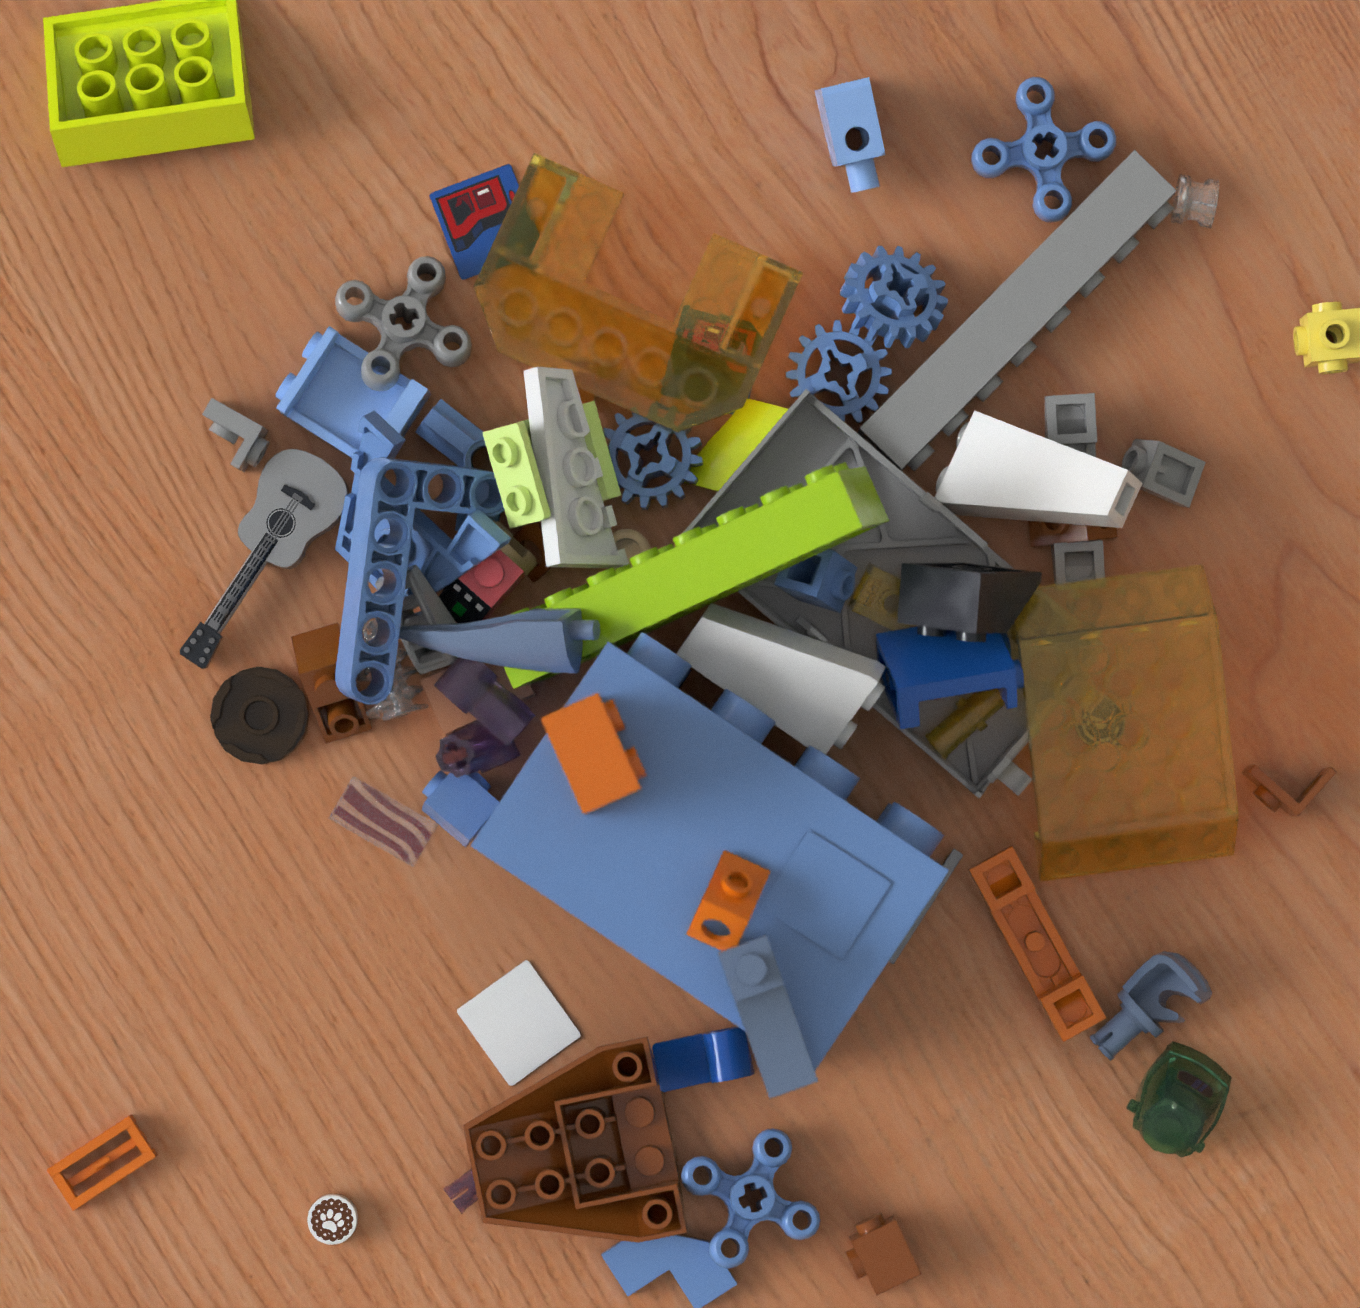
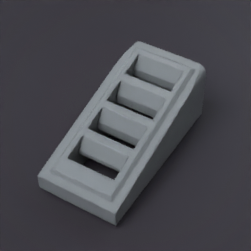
[375,564,459,675]

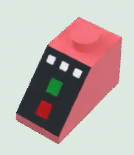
[438,550,525,623]

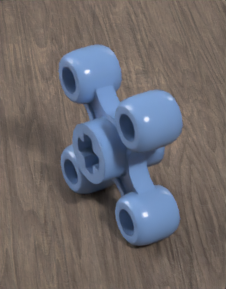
[971,77,1116,223]
[681,1128,821,1269]

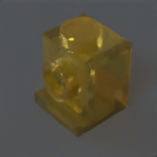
[848,562,917,631]

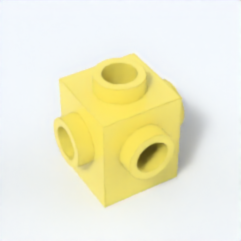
[1293,302,1360,374]

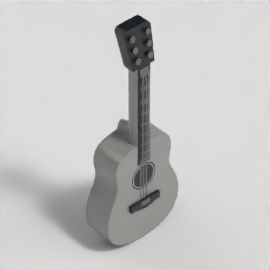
[180,449,349,669]

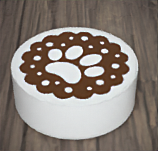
[307,1194,358,1245]

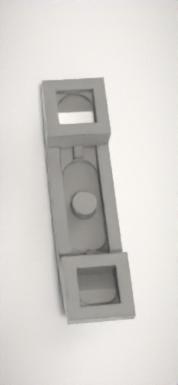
[1045,393,1106,592]

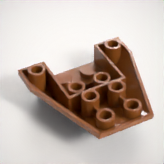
[463,1036,688,1243]

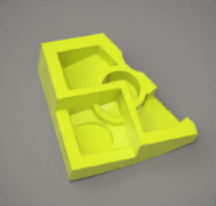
[684,398,788,492]

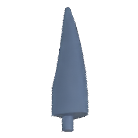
[399,608,600,673]

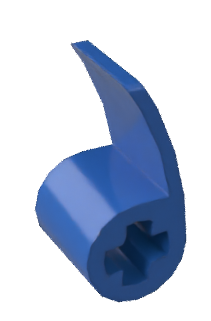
[652,1026,754,1092]

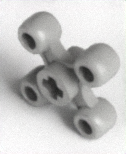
[335,256,472,392]

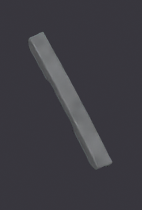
[889,849,963,964]

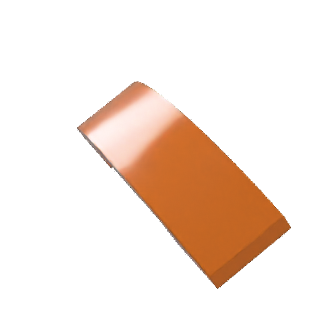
[968,846,1106,1042]

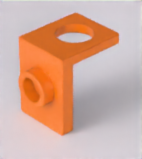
[686,851,770,951]

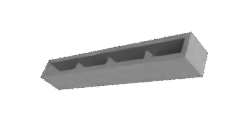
[858,150,1177,472]

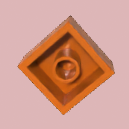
[540,693,647,815]

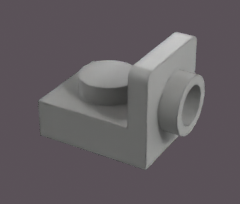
[202,398,270,472]
[1122,439,1206,508]

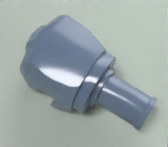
[1090,951,1212,1061]

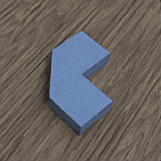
[601,1235,737,1308]

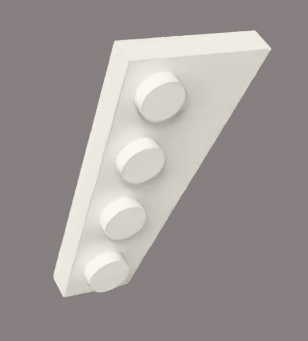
[523,367,629,569]

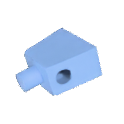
[815,77,885,193]

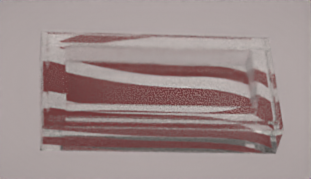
[329,776,438,867]

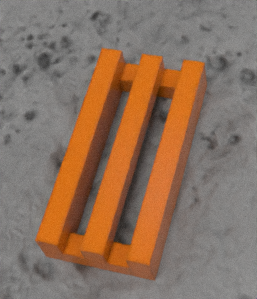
[46,1114,158,1211]

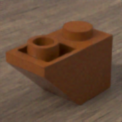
[291,622,372,743]

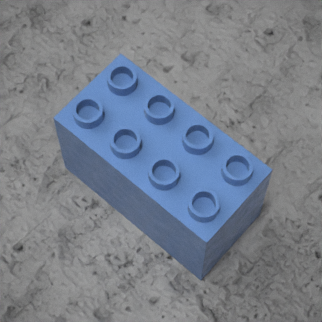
[470,632,949,1070]

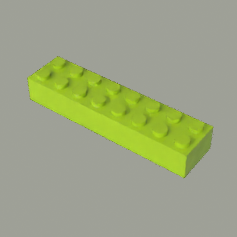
[504,462,890,689]

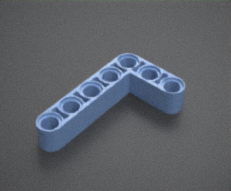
[335,457,504,705]

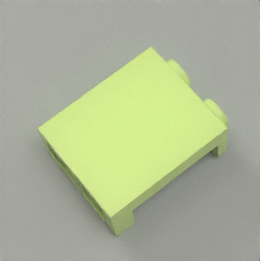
[482,400,621,528]

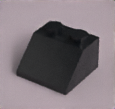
[897,562,1042,642]

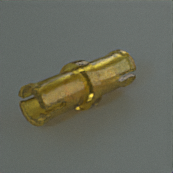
[924,688,1019,760]

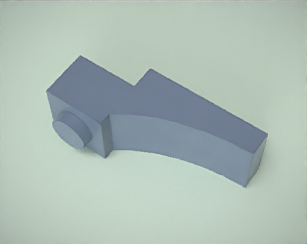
[717,935,818,1099]

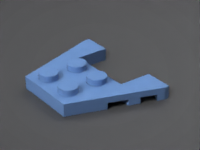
[335,411,511,610]

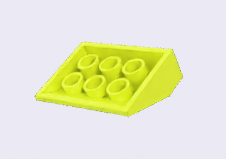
[43,0,255,167]

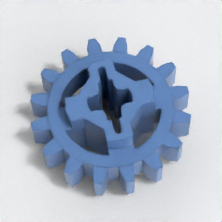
[839,246,948,348]
[786,320,892,423]
[603,402,703,510]

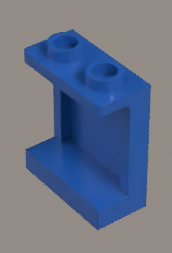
[876,627,1024,730]

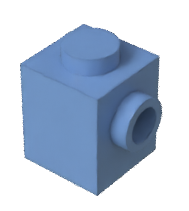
[774,549,858,613]
[421,765,499,848]

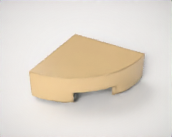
[493,520,538,576]

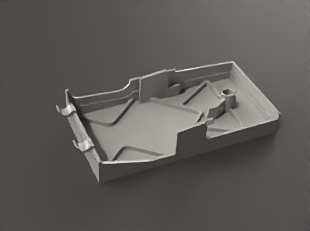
[683,389,1107,798]

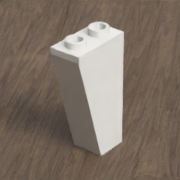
[934,410,1143,528]
[676,603,886,755]

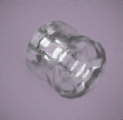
[1171,174,1219,228]

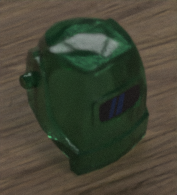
[1126,1041,1232,1157]

